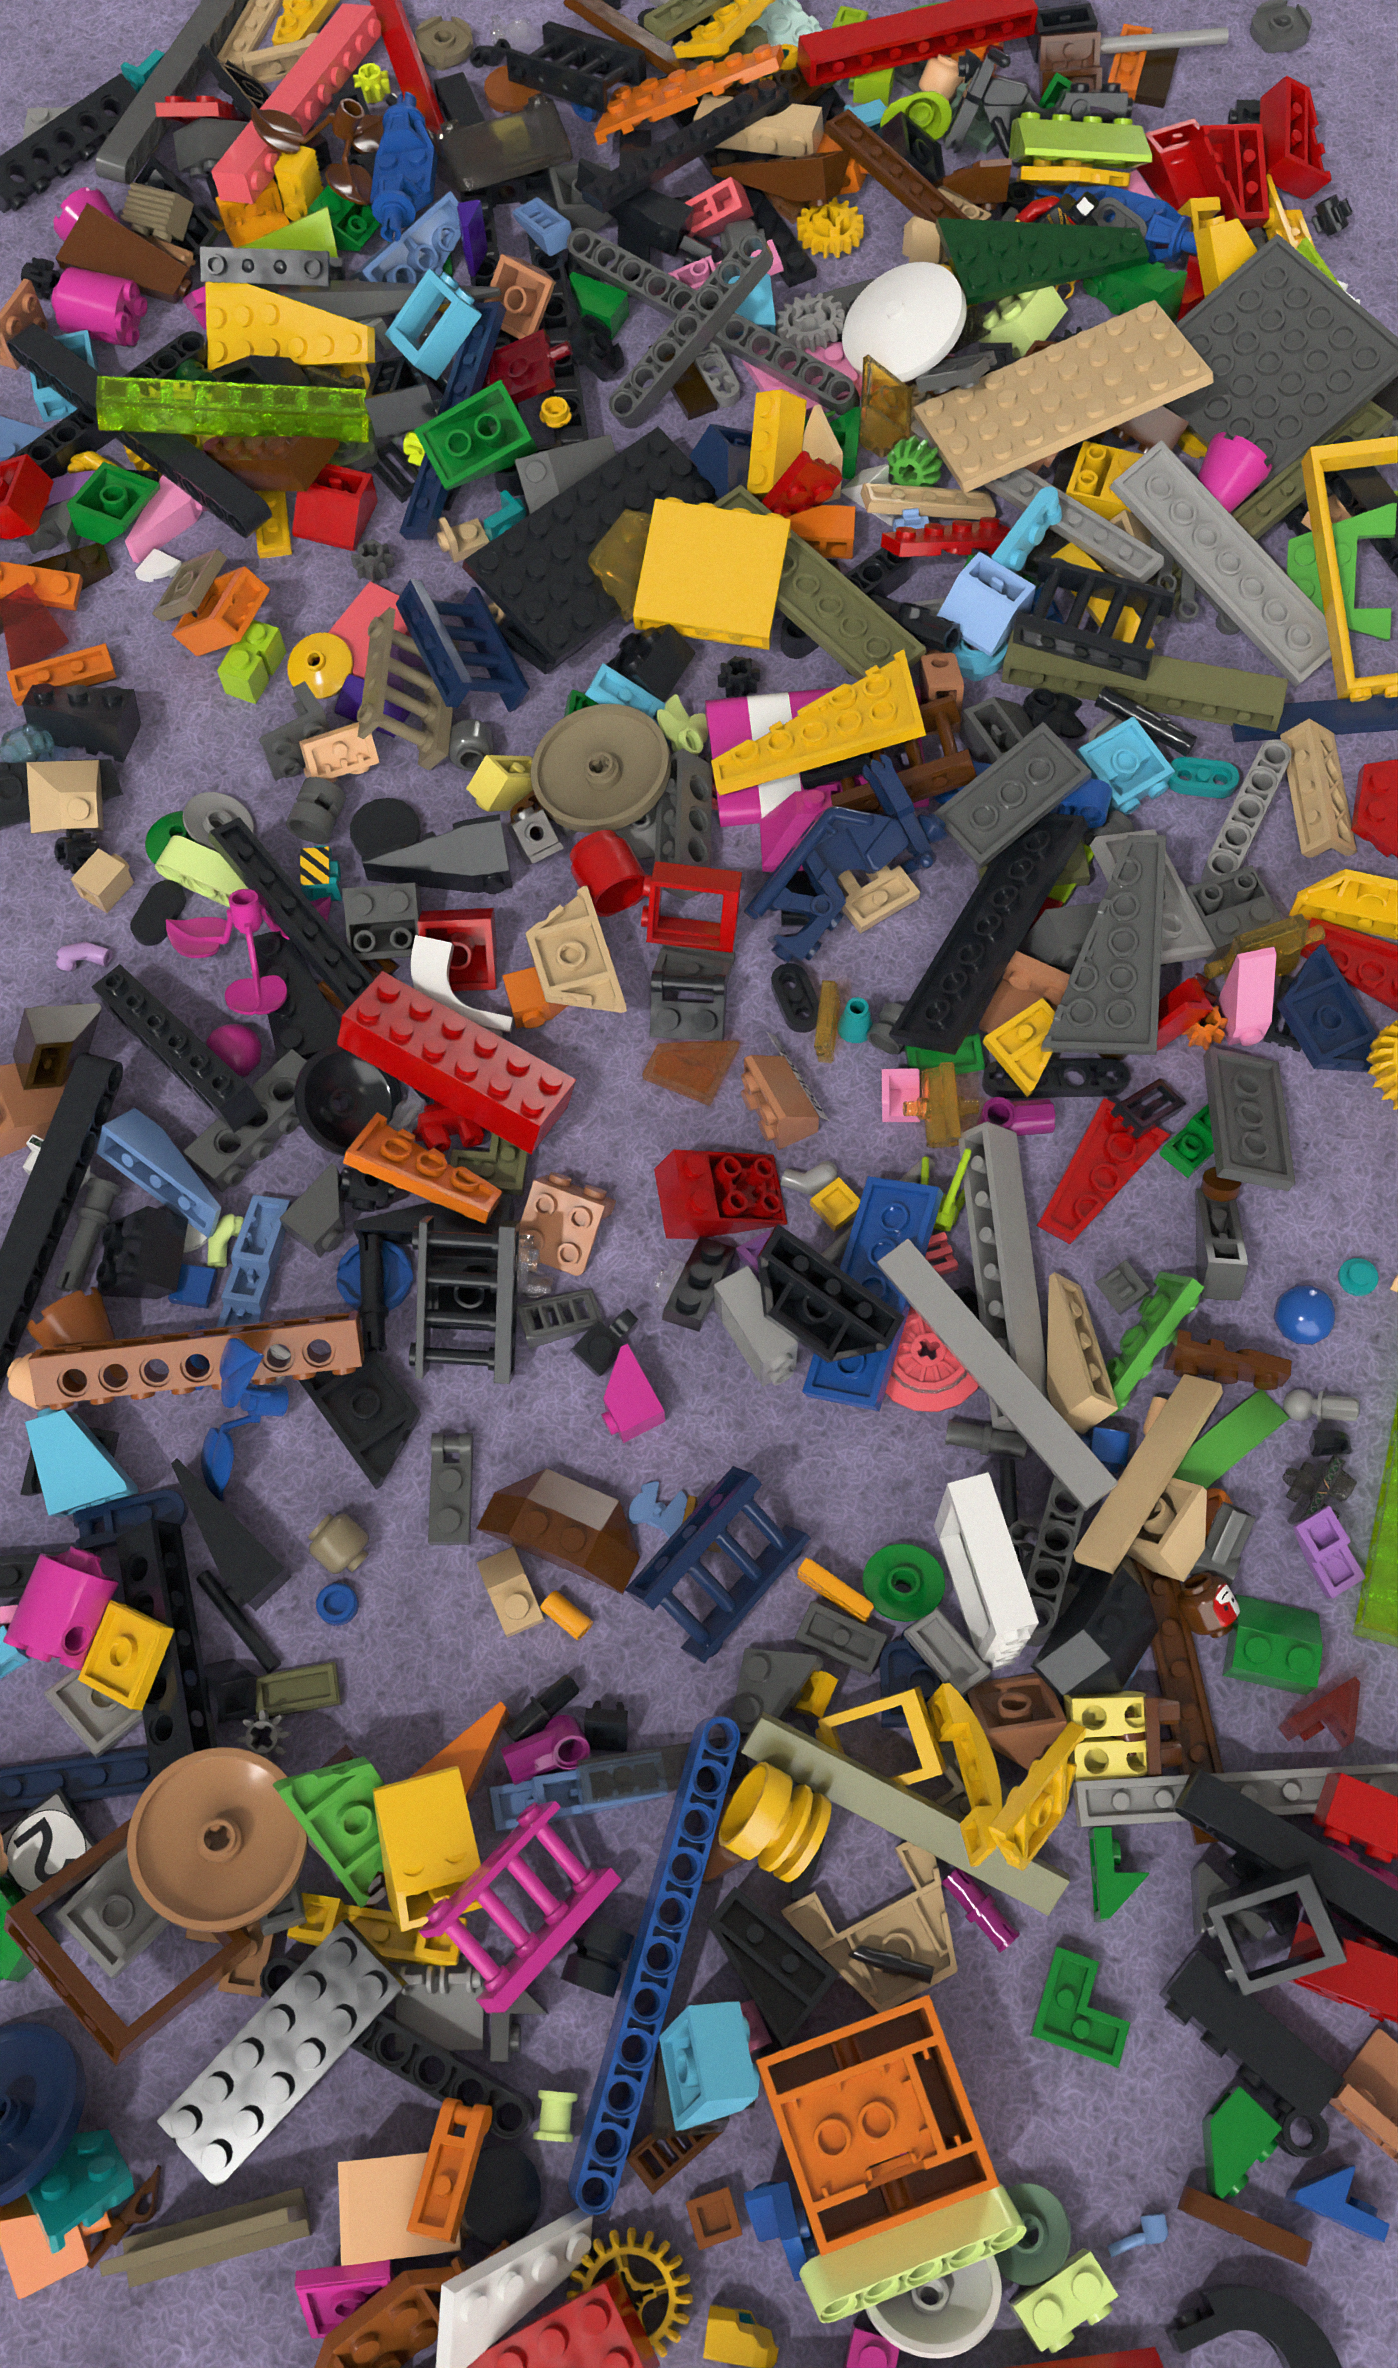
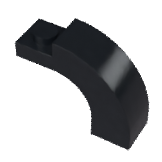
[1165,2284,1342,2368]

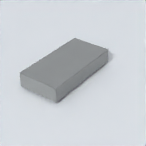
[904,1607,991,1697]

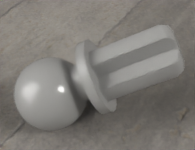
[1283,1389,1360,1423]

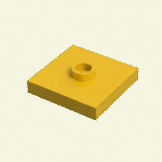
[78,1600,174,1711]

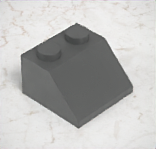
[173,117,249,178]

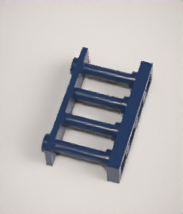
[396,579,530,712]
[625,1466,811,1664]

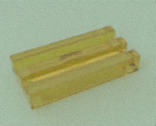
[814,980,841,1063]

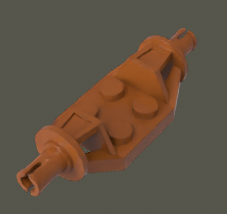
[314,2239,511,2368]

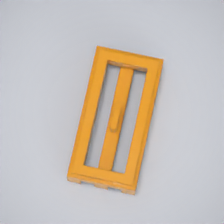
[797,1558,874,1625]

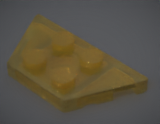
[588,509,652,622]

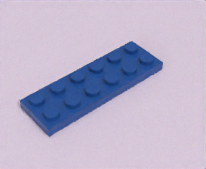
[802,1176,943,1412]

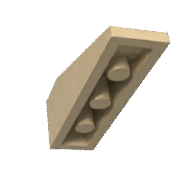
[1047,1272,1118,1434]

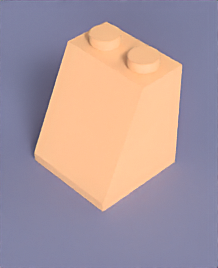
[338,2152,470,2266]

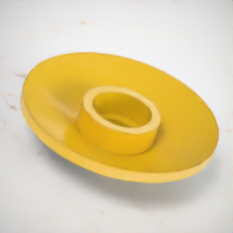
[287,632,353,699]

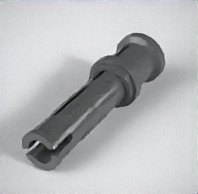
[55,1178,122,1293]

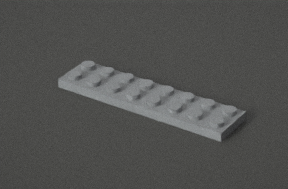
[1109,440,1331,688]

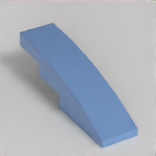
[216,1194,291,1328]
[487,1752,668,1833]

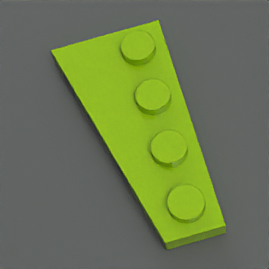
[238,206,338,257]

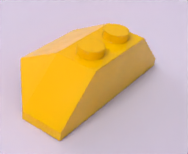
[1289,869,1398,940]

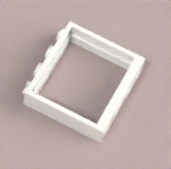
[934,1472,1039,1670]

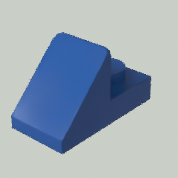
[1285,2164,1390,2243]

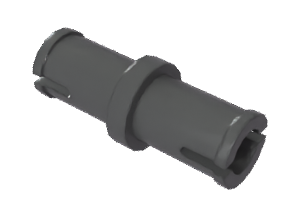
[945,1419,1027,1460]

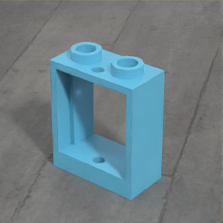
[385,268,482,380]
[30,330,100,422]

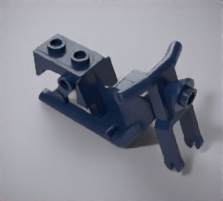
[743,755,948,963]

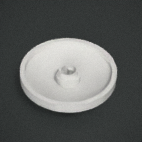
[842,262,967,384]

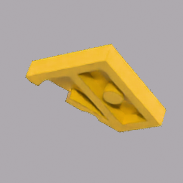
[982,998,1055,1097]

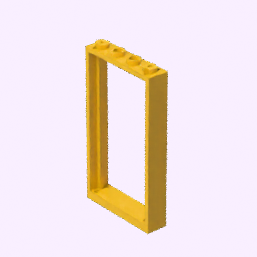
[1301,436,1398,702]

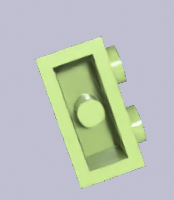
[1008,2248,1118,2353]

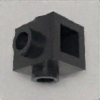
[339,1166,396,1212]

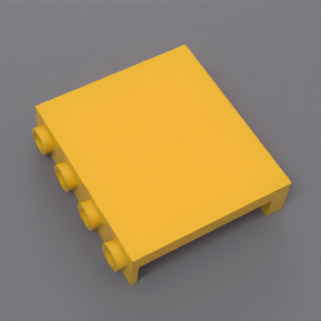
[633,497,791,650]

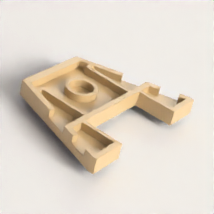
[780,1841,958,2014]

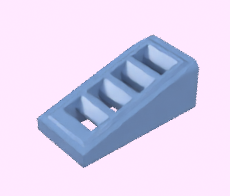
[512,197,572,256]

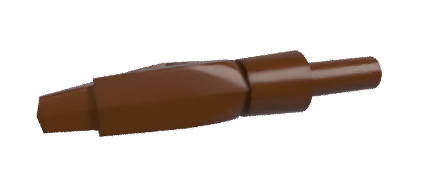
[87,2164,162,2269]

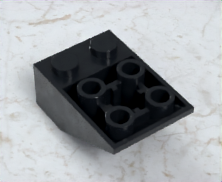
[1026,0,1098,63]

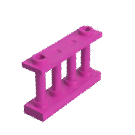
[418,1801,622,2013]

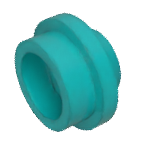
[1338,1258,1379,1296]

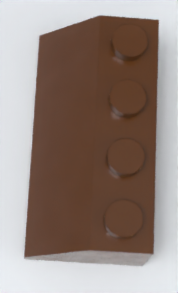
[202,436,340,491]

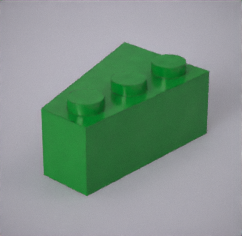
[1082,261,1188,322]

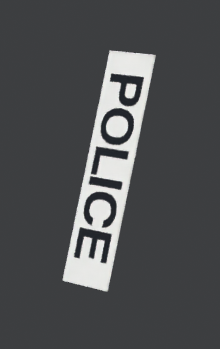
[767,1032,829,1121]

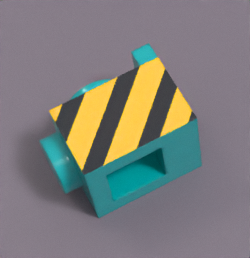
[300,845,342,901]

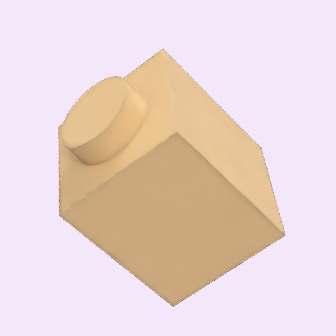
[71,848,134,913]

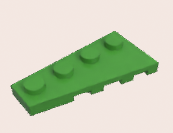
[1105,1271,1205,1417]

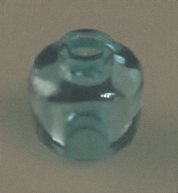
[0,723,54,763]

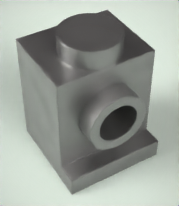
[506,806,563,865]

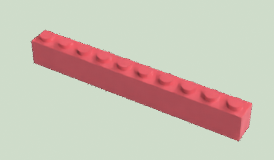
[211,3,381,204]

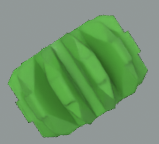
[887,435,943,487]

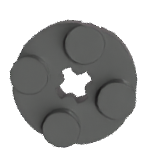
[1250,0,1312,54]

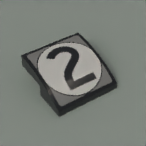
[1,1786,106,1916]

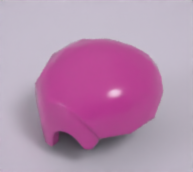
[205,1024,262,1077]

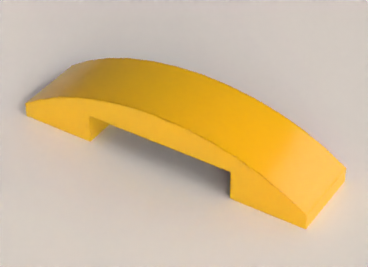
[1050,542,1155,649]
[927,1683,1002,1867]
[287,1893,468,1966]

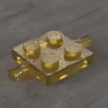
[1204,913,1325,982]

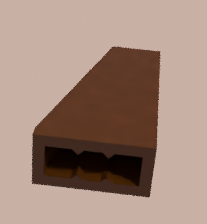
[56,203,193,304]

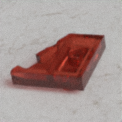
[0,582,69,670]

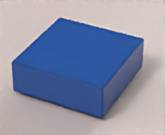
[168,1264,218,1309]

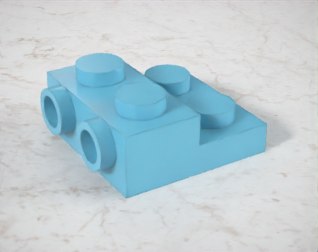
[1075,716,1175,816]

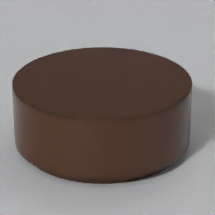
[1201,1167,1242,1202]

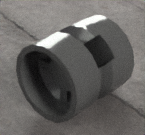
[286,777,347,844]

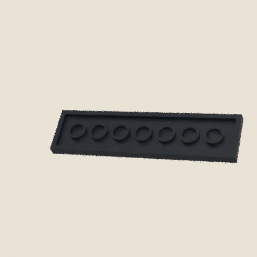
[889,813,1088,1055]

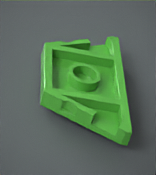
[272,1756,385,1908]

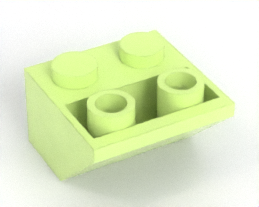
[972,286,1068,358]

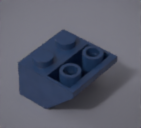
[689,424,762,502]

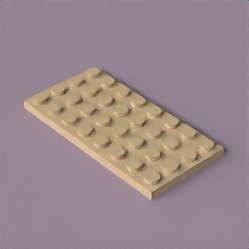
[913,300,1213,493]

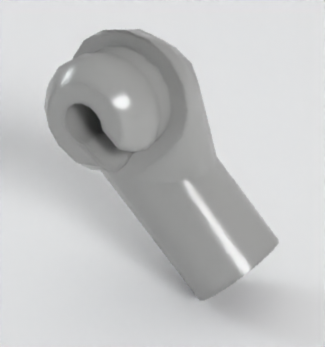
[780,1161,837,1196]

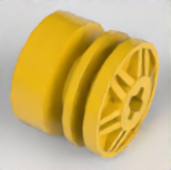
[718,1762,832,1883]

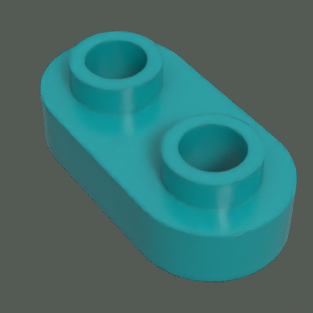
[1167,757,1239,799]

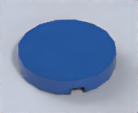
[336,1240,414,1311]

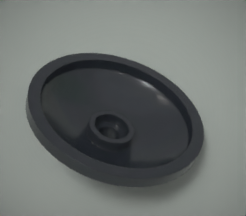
[294,1045,402,1156]

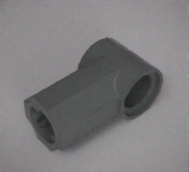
[1189,1501,1256,1587]

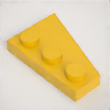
[271,0,340,46]

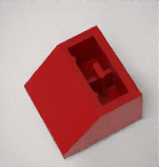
[292,463,378,551]

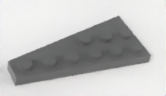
[1041,835,1166,1055]

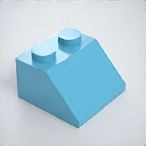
[659,2001,760,2131]

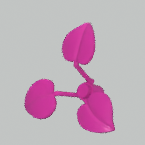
[166,889,331,1015]

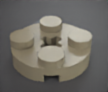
[415,16,474,71]

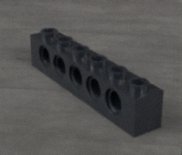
[0,73,138,213]
[91,964,263,1133]
[116,1519,217,1777]

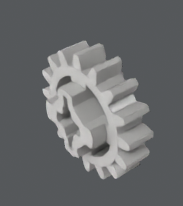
[776,293,845,352]

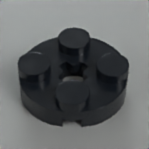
[568,314,624,382]

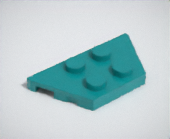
[26,2129,135,2254]

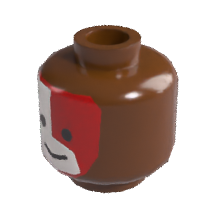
[1177,1572,1240,1638]

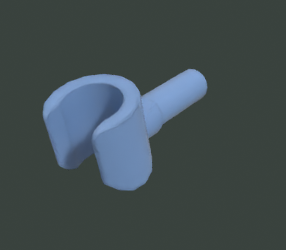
[1107,2213,1168,2257]

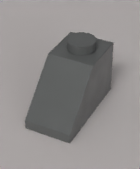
[279,1163,345,1258]

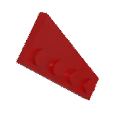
[881,517,1011,557]

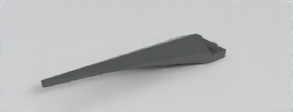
[254,280,501,322]

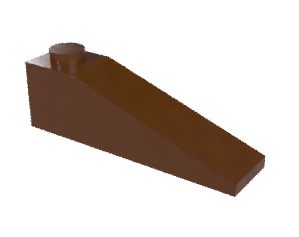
[712,150,850,206]

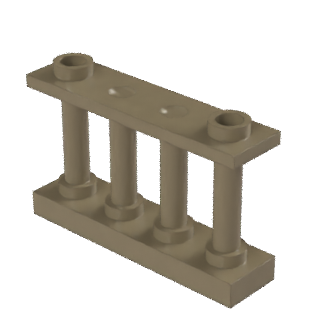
[357,607,460,770]

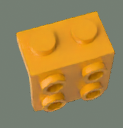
[215,178,290,248]

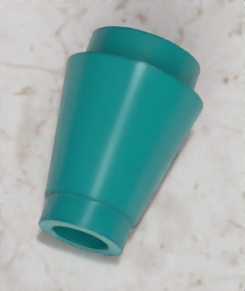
[837,997,873,1043]

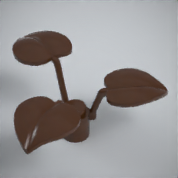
[251,98,384,206]

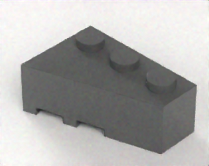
[1016,902,1100,975]

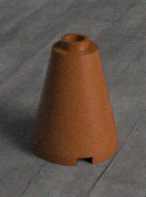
[26,1287,128,1384]

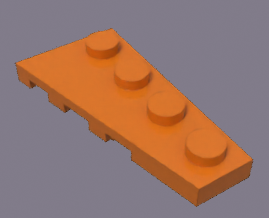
[343,1112,502,1224]

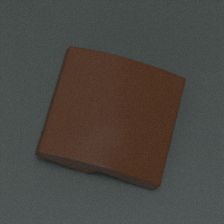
[1038,30,1102,100]

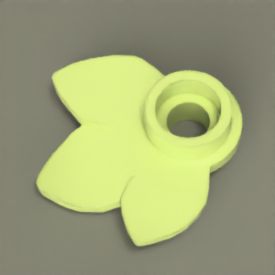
[657,694,708,757]

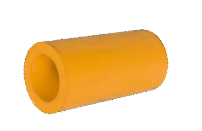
[540,1590,593,1641]

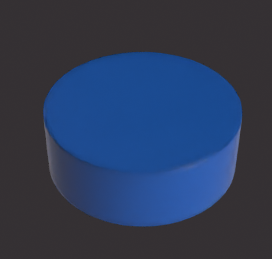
[316,1583,359,1626]

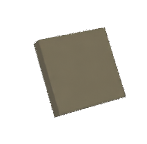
[152,549,227,622]

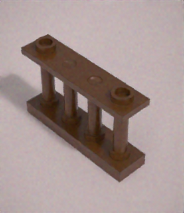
[831,695,977,815]

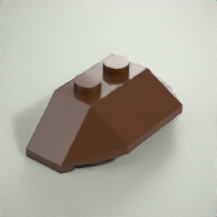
[933,158,1012,212]
[476,1468,640,1595]

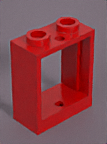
[641,861,742,953]

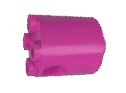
[52,267,148,346]
[3,1546,119,1671]

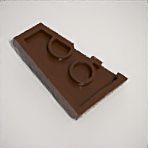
[1163,1329,1292,1390]

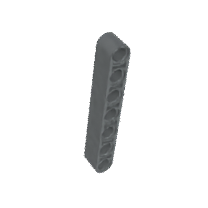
[608,232,774,429]

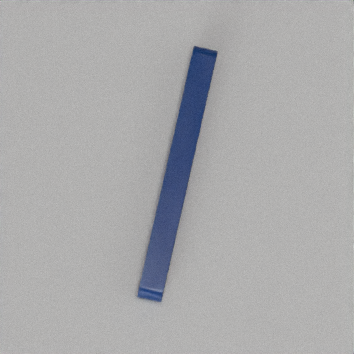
[568,1716,740,2215]

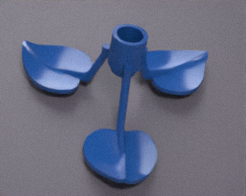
[190,1325,289,1501]

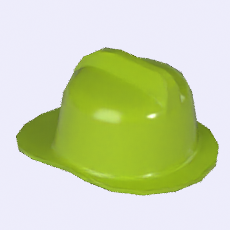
[880,91,952,140]

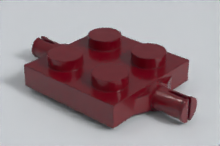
[481,329,573,405]

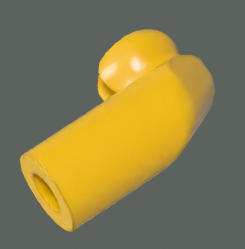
[67,451,118,474]

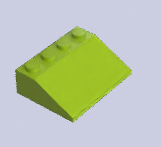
[1009,112,1152,169]

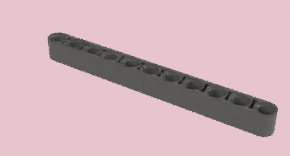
[95,0,249,185]
[567,227,860,416]

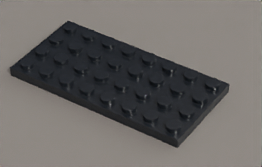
[462,427,719,666]

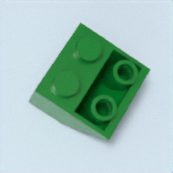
[307,184,381,251]

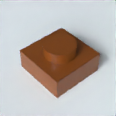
[685,2186,743,2250]

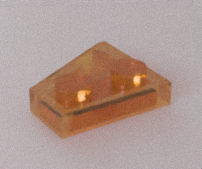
[642,1041,739,1106]

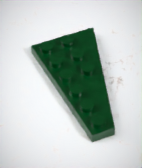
[936,218,1150,306]

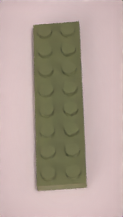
[713,484,926,681]

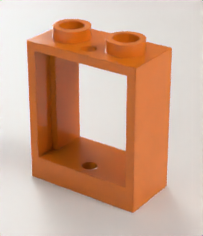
[171,566,270,656]

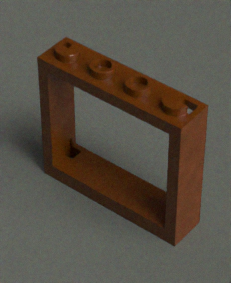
[4,1818,251,2066]

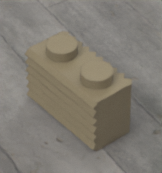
[120,182,194,244]

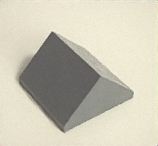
[548,163,613,232]

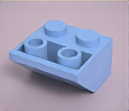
[937,551,1036,657]

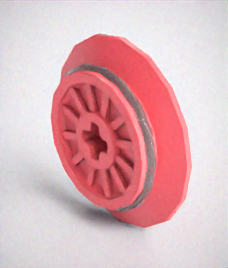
[885,1306,979,1412]

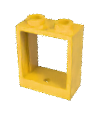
[815,1686,947,1786]

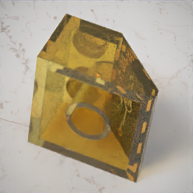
[860,354,912,458]

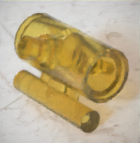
[903,1062,979,1148]

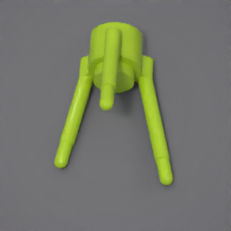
[920,1148,972,1231]

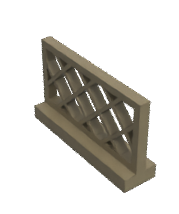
[99,2186,313,2288]

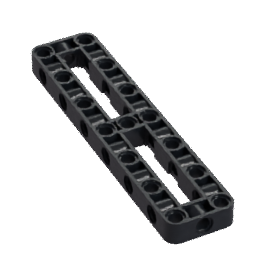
[458,157,589,496]

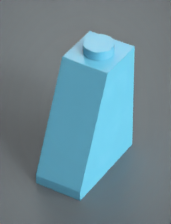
[25,1408,139,1518]

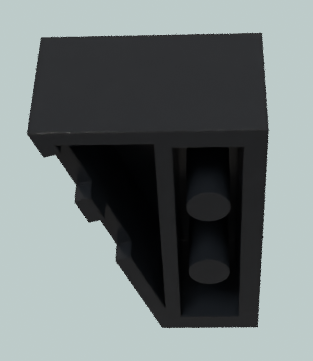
[364,355,437,438]
[22,683,141,763]

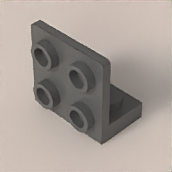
[259,681,331,781]

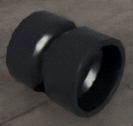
[560,1919,634,1998]

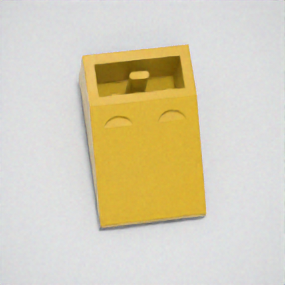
[373,1766,483,1932]

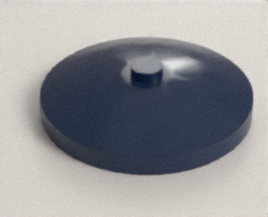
[0,2022,86,2207]

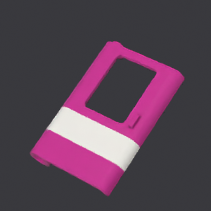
[705,686,929,827]

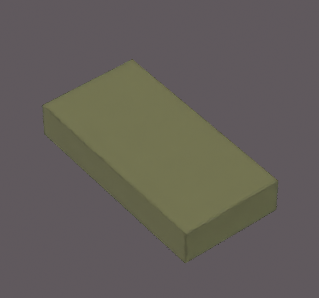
[256,1662,342,1720]

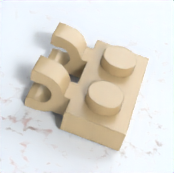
[837,865,920,934]

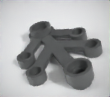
[1150,534,1241,635]

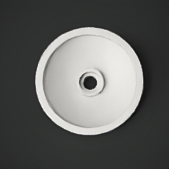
[865,2255,1002,2358]

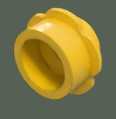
[539,396,572,428]

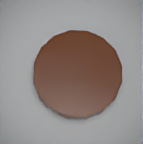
[484,65,543,115]

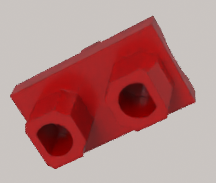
[412,1100,485,1153]

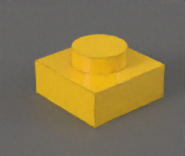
[810,1177,860,1232]
[791,1670,838,1718]

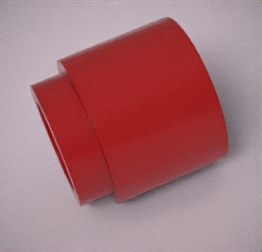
[570,830,646,917]

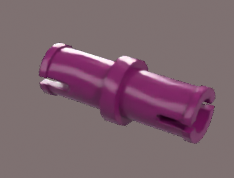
[941,1867,1020,1953]

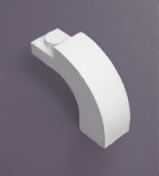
[411,935,514,1038]

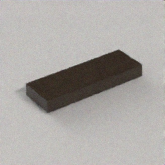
[1134,48,1180,108]
[649,345,718,421]

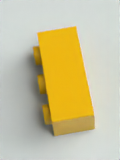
[747,389,807,500]

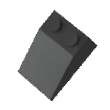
[515,434,616,514]

